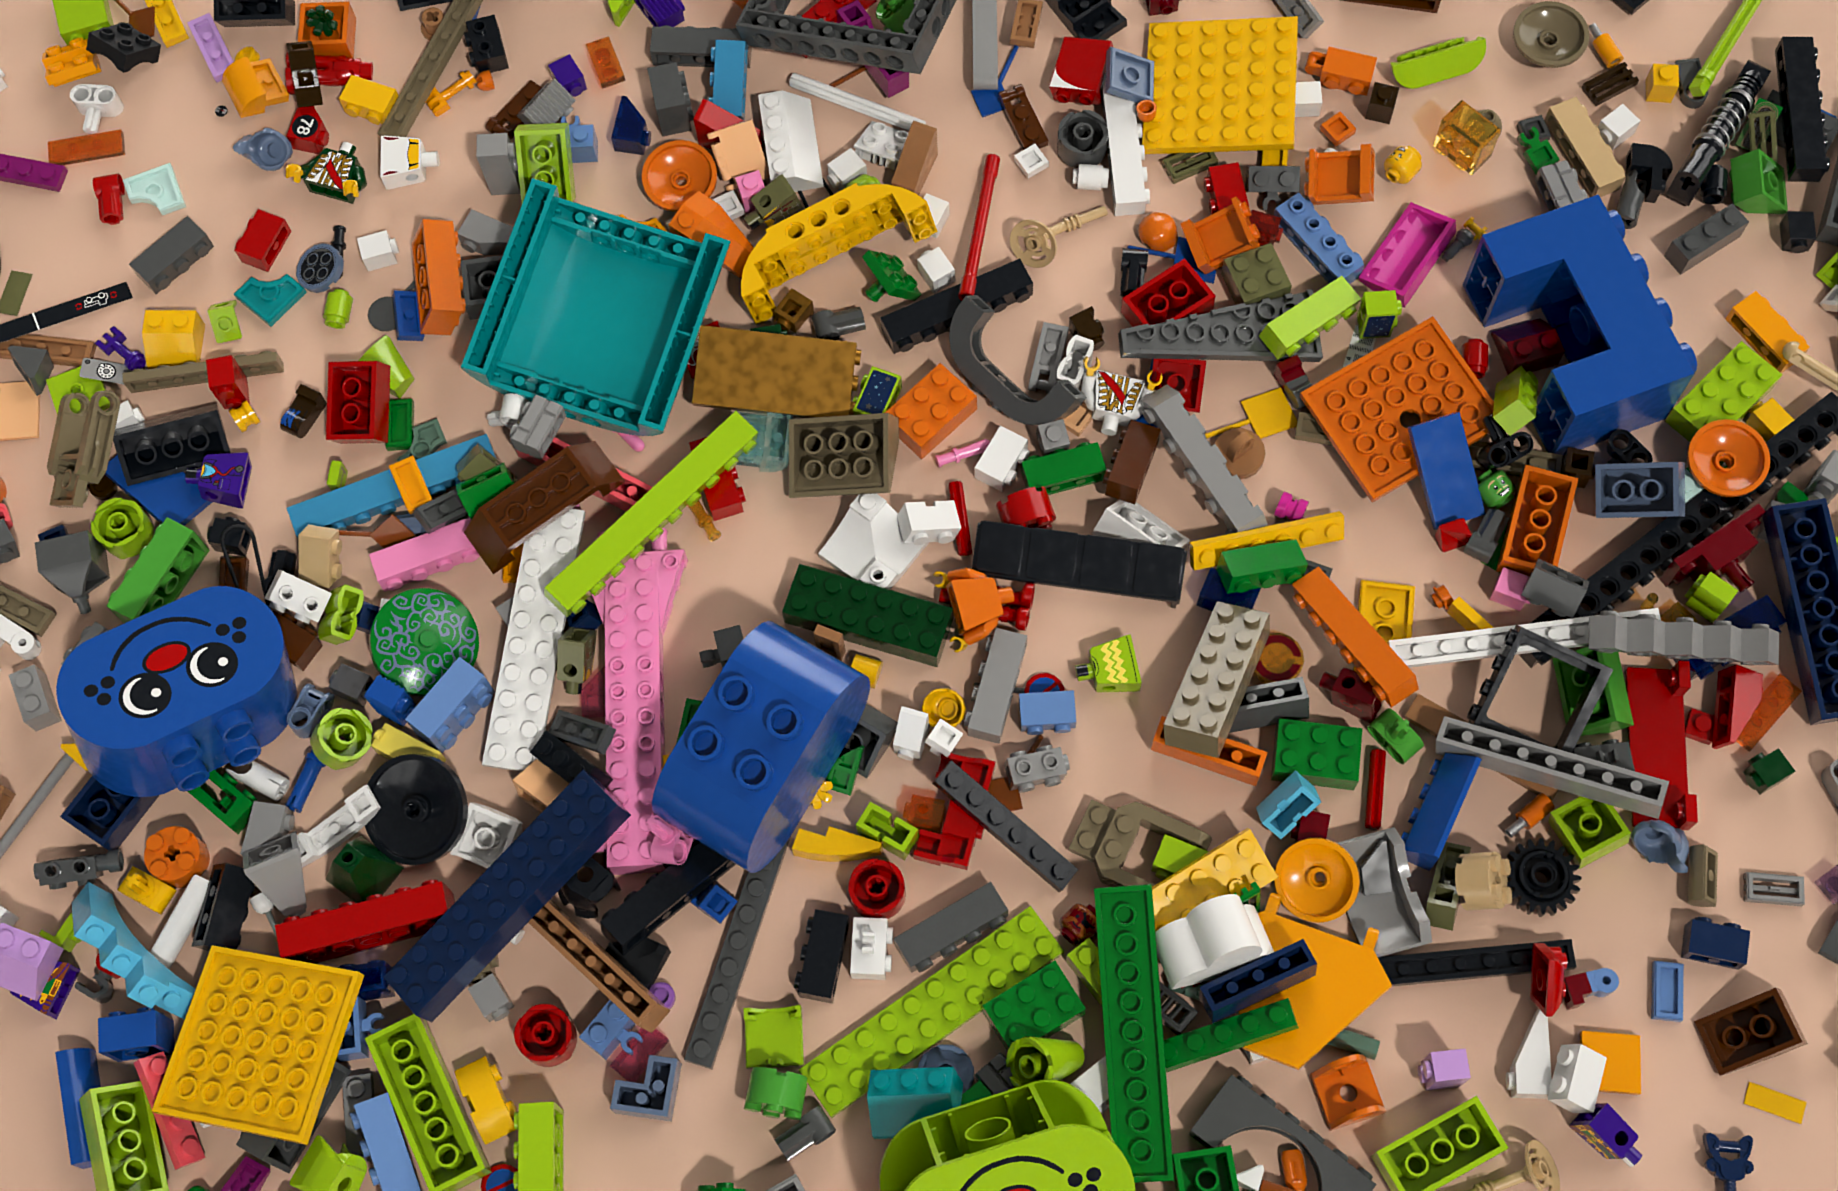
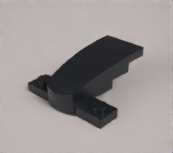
[1046,0,1127,40]

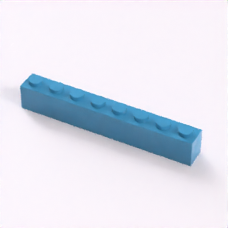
[287,434,497,538]

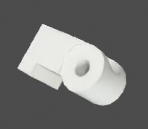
[0,614,42,660]

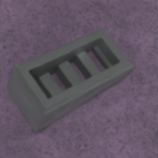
[1160,982,1198,1035]

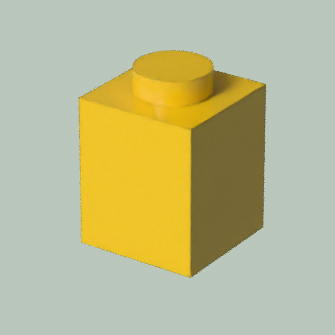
[1645,64,1679,103]
[1745,397,1794,442]

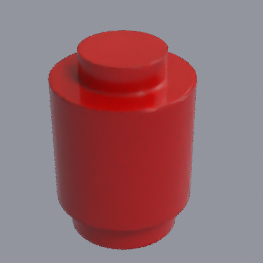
[1462,338,1488,379]

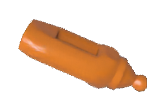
[1281,1149,1308,1191]

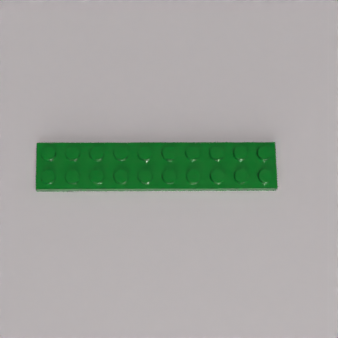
[1094,884,1175,1183]

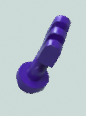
[95,326,146,371]

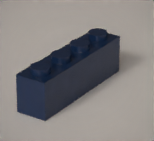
[1199,939,1317,1023]

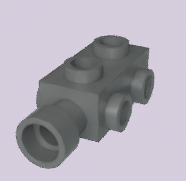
[34,849,124,890]

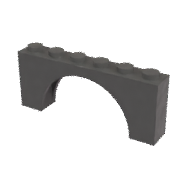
[1189,1075,1377,1191]

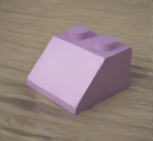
[0,922,64,1001]

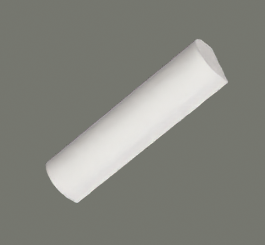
[150,874,209,970]

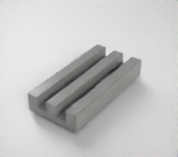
[1744,872,1805,907]

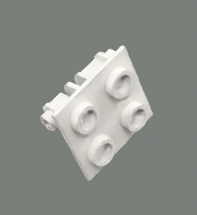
[853,121,908,171]

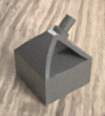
[35,530,110,614]

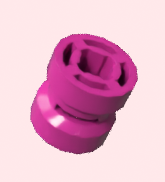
[1274,491,1309,521]

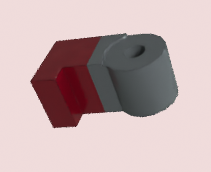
[1274,355,1313,410]

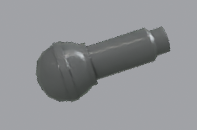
[1442,229,1474,262]

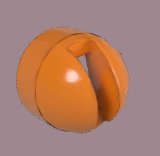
[476,70,495,91]
[1136,100,1157,123]

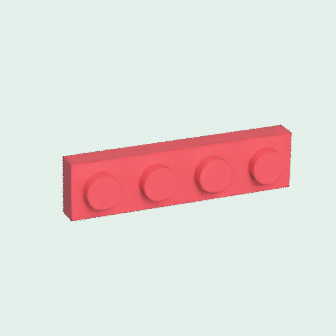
[134,1051,206,1170]

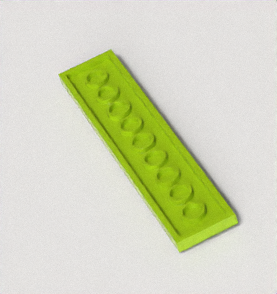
[798,906,1064,1119]

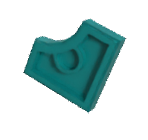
[234,274,307,327]

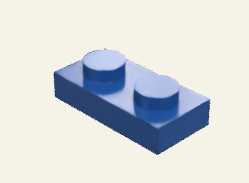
[392,290,425,341]

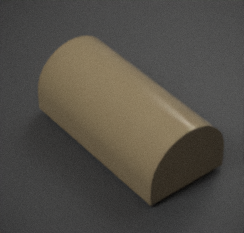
[1688,844,1718,907]

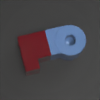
[1563,968,1619,1010]

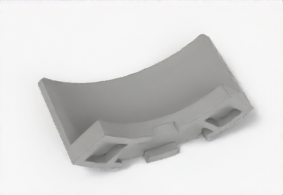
[1337,827,1432,957]

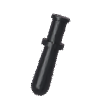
[331,225,346,278]

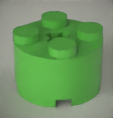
[744,1067,808,1120]

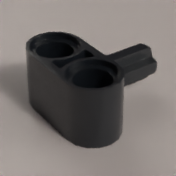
[1478,413,1534,469]
[1606,429,1653,464]

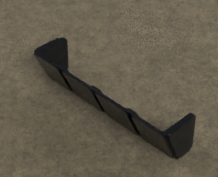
[972,521,1187,608]

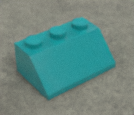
[867,1067,963,1139]

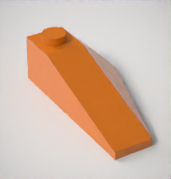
[668,191,754,279]

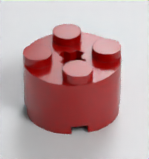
[995,486,1056,530]
[848,859,906,919]
[514,1004,577,1067]

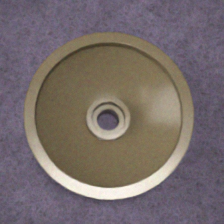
[1513,1,1589,68]

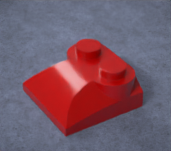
[1151,359,1206,413]
[1530,943,1567,1017]

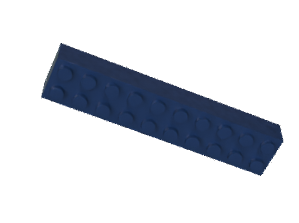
[383,770,631,1022]

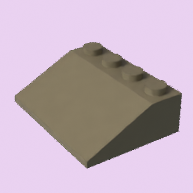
[789,413,899,498]

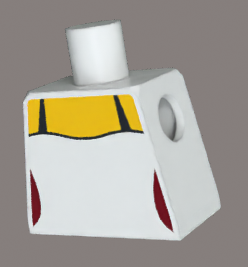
[380,136,440,190]

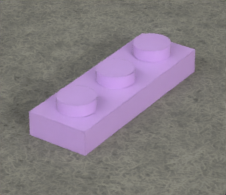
[187,13,234,83]

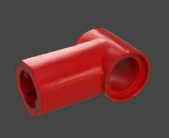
[93,173,125,225]

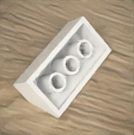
[758,90,824,192]

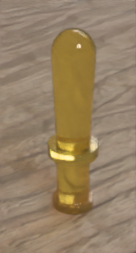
[687,500,721,541]

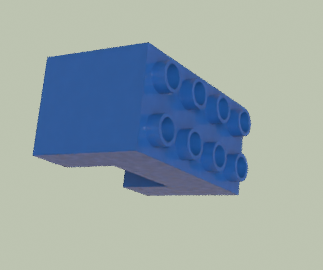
[1463,194,1697,455]

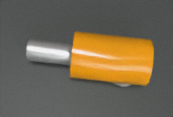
[1588,23,1624,68]

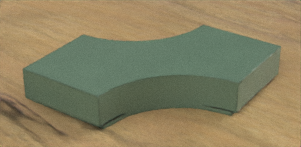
[397,418,447,461]

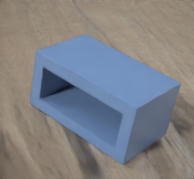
[1019,690,1076,735]

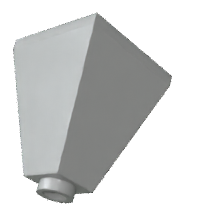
[242,831,307,917]

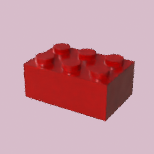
[1121,258,1216,327]
[326,361,391,444]

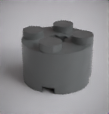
[1057,110,1108,169]

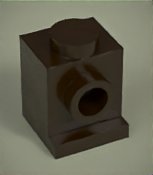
[1069,306,1105,351]

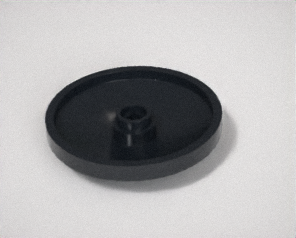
[365,754,468,865]

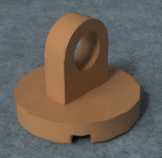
[1215,428,1266,479]

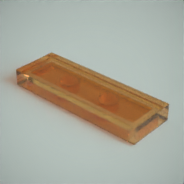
[48,129,125,165]

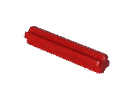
[948,481,972,556]
[1365,749,1386,830]

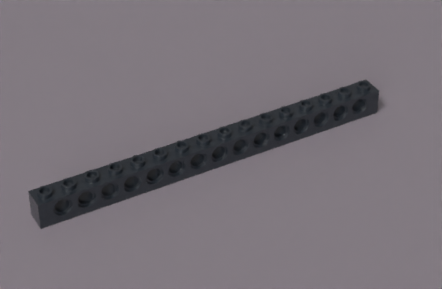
[1518,392,1838,668]

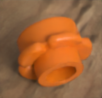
[1430,585,1454,610]

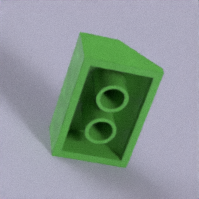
[1553,646,1634,736]

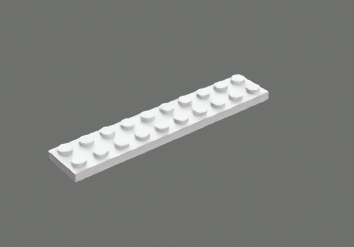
[482,509,586,772]

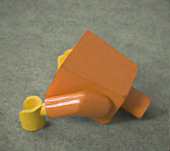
[933,568,1014,652]

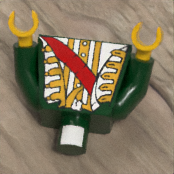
[286,142,367,204]

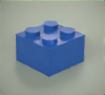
[98,1007,175,1062]

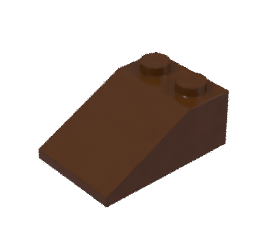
[1694,988,1808,1076]

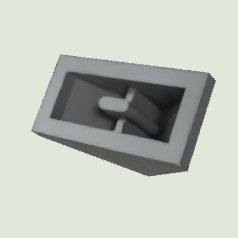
[8,345,54,396]

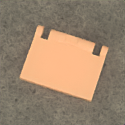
[707,119,770,192]
[0,381,40,441]

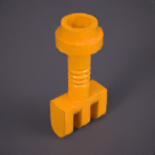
[425,70,477,117]

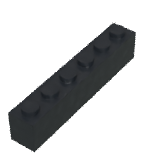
[1775,36,1830,182]
[880,259,1033,354]
[600,840,736,956]

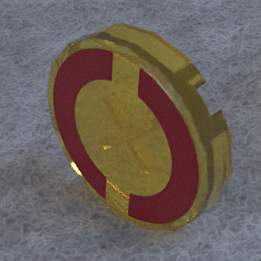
[1254,633,1304,684]

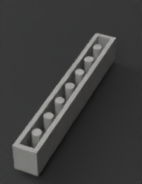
[1436,716,1669,819]

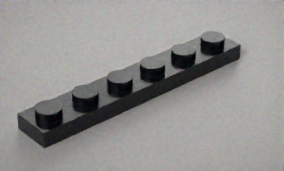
[932,761,1078,892]

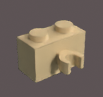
[298,524,342,588]

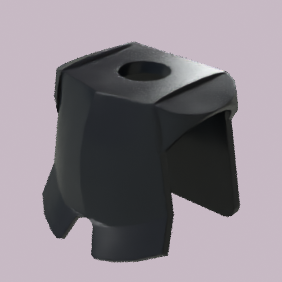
[558,857,621,919]

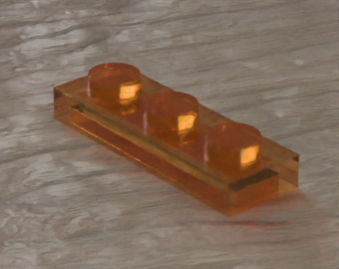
[1736,674,1802,752]

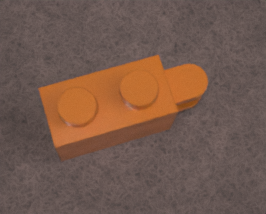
[1305,46,1377,96]

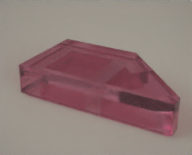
[581,666,606,718]

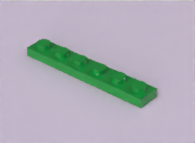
[1164,998,1299,1073]

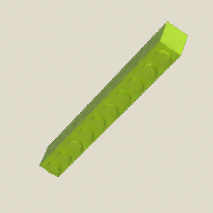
[544,411,758,617]

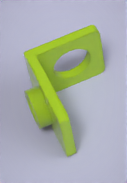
[207,300,242,343]

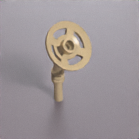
[1010,206,1108,268]
[1468,1140,1560,1191]

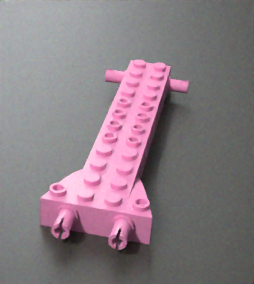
[592,528,688,875]

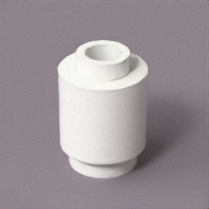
[1072,164,1109,191]

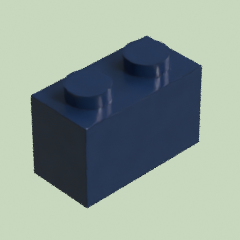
[1681,917,1750,970]

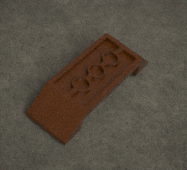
[464,441,625,574]

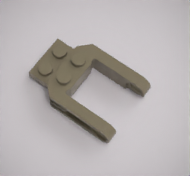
[47,390,120,508]
[1068,800,1212,887]

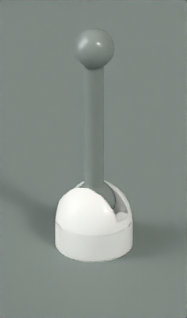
[250,892,277,938]

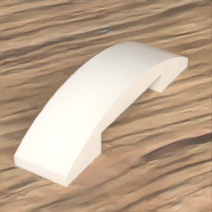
[298,785,381,868]

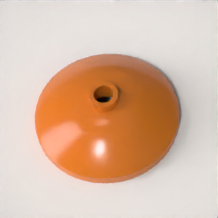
[642,140,717,212]
[1687,419,1770,497]

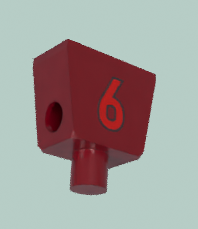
[1319,668,1384,723]

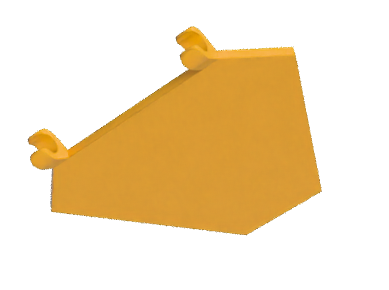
[1238,893,1392,1070]

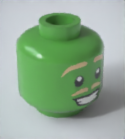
[1477,469,1516,509]

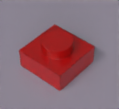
[1685,708,1714,745]

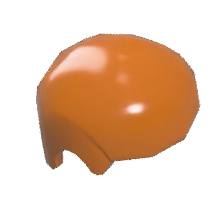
[1138,212,1178,252]

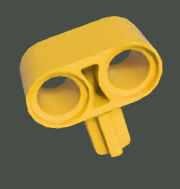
[117,866,177,915]

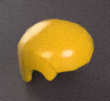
[921,688,966,728]

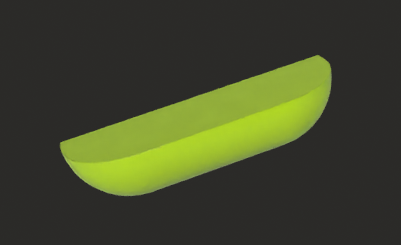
[1391,37,1486,89]

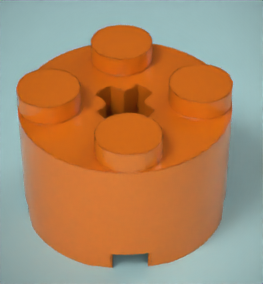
[144,826,210,888]

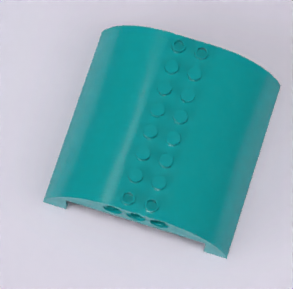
[461,178,731,436]

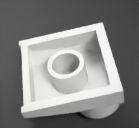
[450,802,523,869]

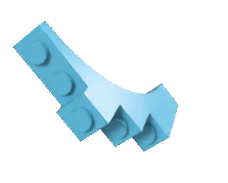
[72,882,196,1020]

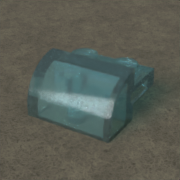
[737,412,793,472]

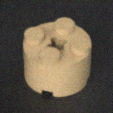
[1455,851,1512,911]

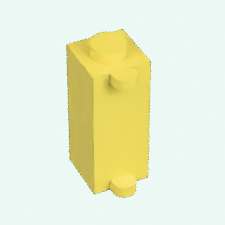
[371,723,446,763]

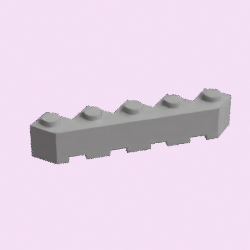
[1141,385,1268,535]
[1589,611,1779,665]

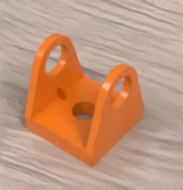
[1310,1054,1386,1131]

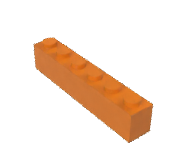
[1292,566,1419,708]

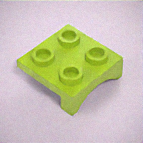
[744,1005,804,1069]

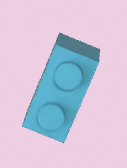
[1256,770,1321,839]

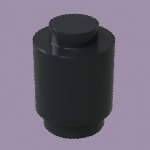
[1700,164,1728,204]

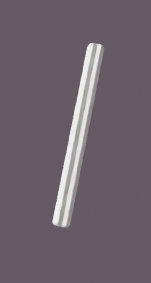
[789,73,926,131]

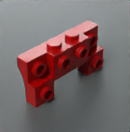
[913,753,996,870]

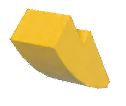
[792,826,883,862]

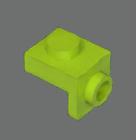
[39,913,82,953]

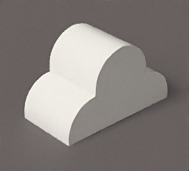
[1156,894,1274,990]

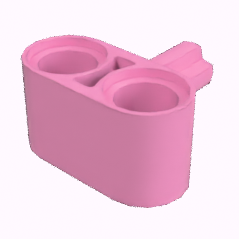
[645,814,694,865]

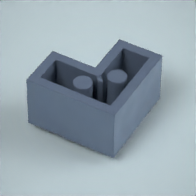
[610,1055,682,1122]

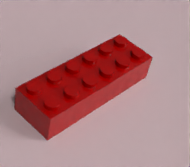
[275,879,455,964]

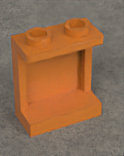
[1304,144,1375,205]
[1181,197,1261,274]

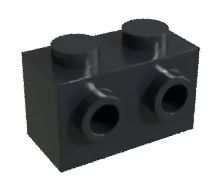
[464,15,509,73]

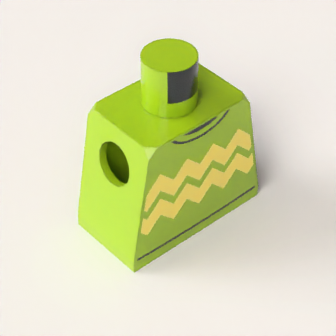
[1075,634,1142,692]

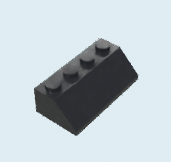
[113,404,231,486]

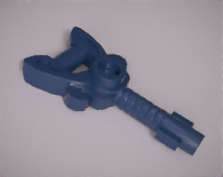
[1703,1133,1754,1191]

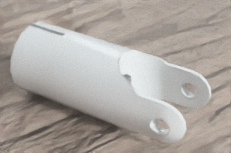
[225,761,290,801]

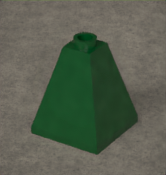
[325,836,404,903]

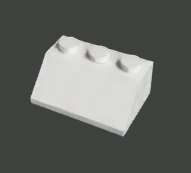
[1091,500,1191,549]

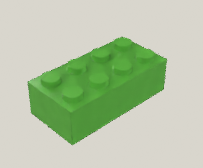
[107,517,210,623]

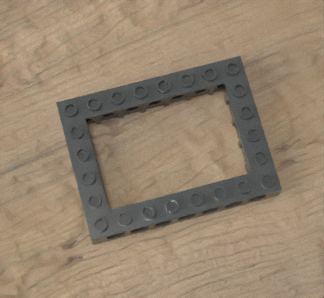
[735,0,957,74]

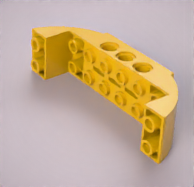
[741,183,938,325]

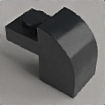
[1625,143,1673,203]

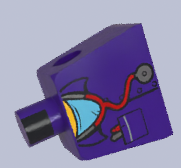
[185,452,252,509]

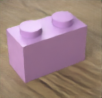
[1418,1048,1471,1091]

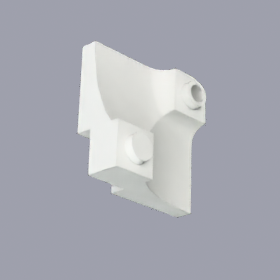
[818,494,929,590]

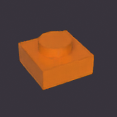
[1320,111,1356,147]

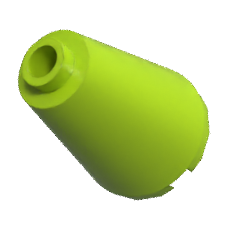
[1006,1036,1085,1088]

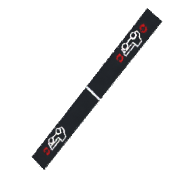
[0,282,133,343]

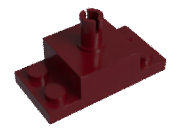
[1659,503,1766,593]

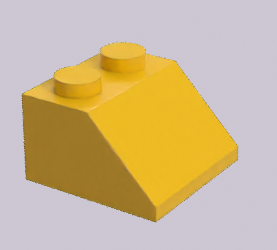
[142,310,205,369]

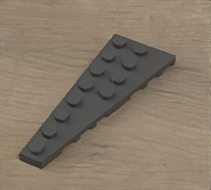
[1118,289,1323,362]

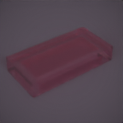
[610,1028,670,1082]

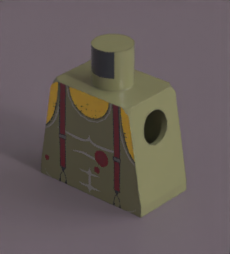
[744,174,804,230]
[557,627,597,695]

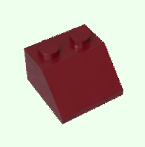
[1491,318,1565,375]

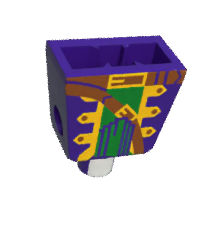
[10,961,80,1020]
[1569,1103,1642,1167]

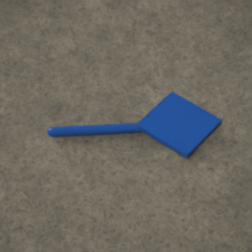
[971,45,1019,118]

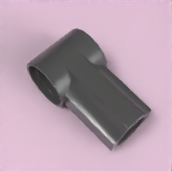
[812,307,866,340]
[1463,508,1510,564]
[774,1106,836,1161]

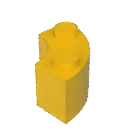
[454,1056,517,1145]

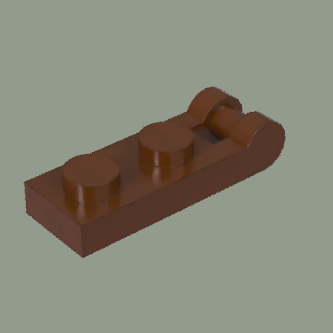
[486,80,542,140]
[998,84,1049,150]

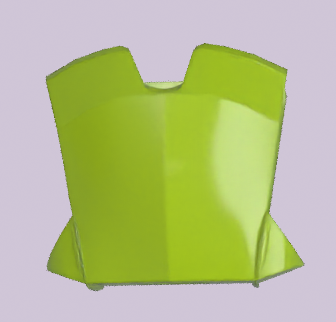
[290,1135,367,1191]

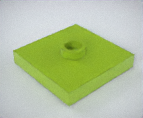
[46,366,110,415]

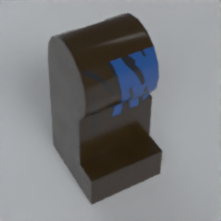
[280,384,327,438]

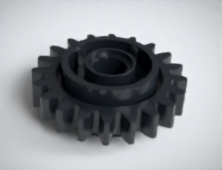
[1507,838,1582,917]

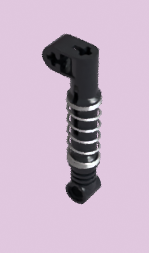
[1666,60,1771,207]

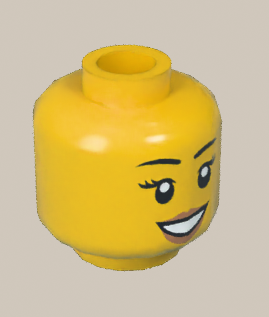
[1384,146,1422,184]

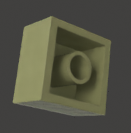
[1221,243,1292,305]

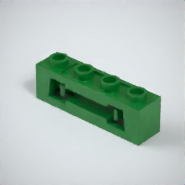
[187,769,258,834]

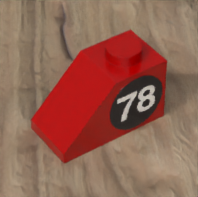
[286,106,329,155]

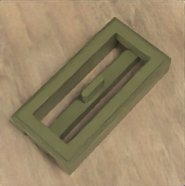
[1748,110,1778,162]
[1162,152,1219,184]

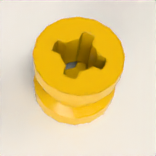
[229,400,260,433]

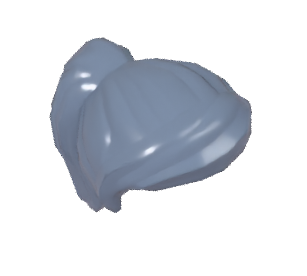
[233,128,293,171]
[1631,820,1689,873]

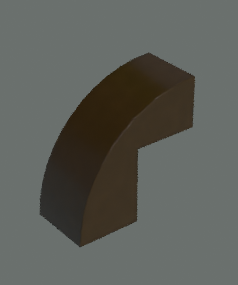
[286,41,323,108]

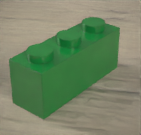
[1021,442,1107,495]
[1216,539,1308,594]

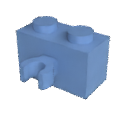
[561,116,598,163]
[337,996,384,1062]
[579,1000,644,1060]

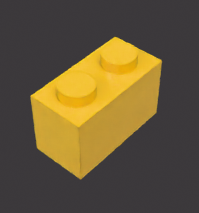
[339,75,399,125]

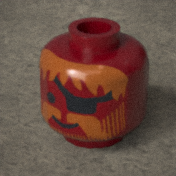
[1059,903,1097,946]

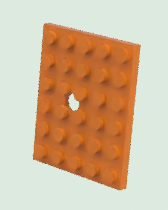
[1300,316,1494,503]

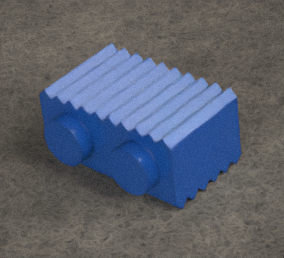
[364,675,416,727]

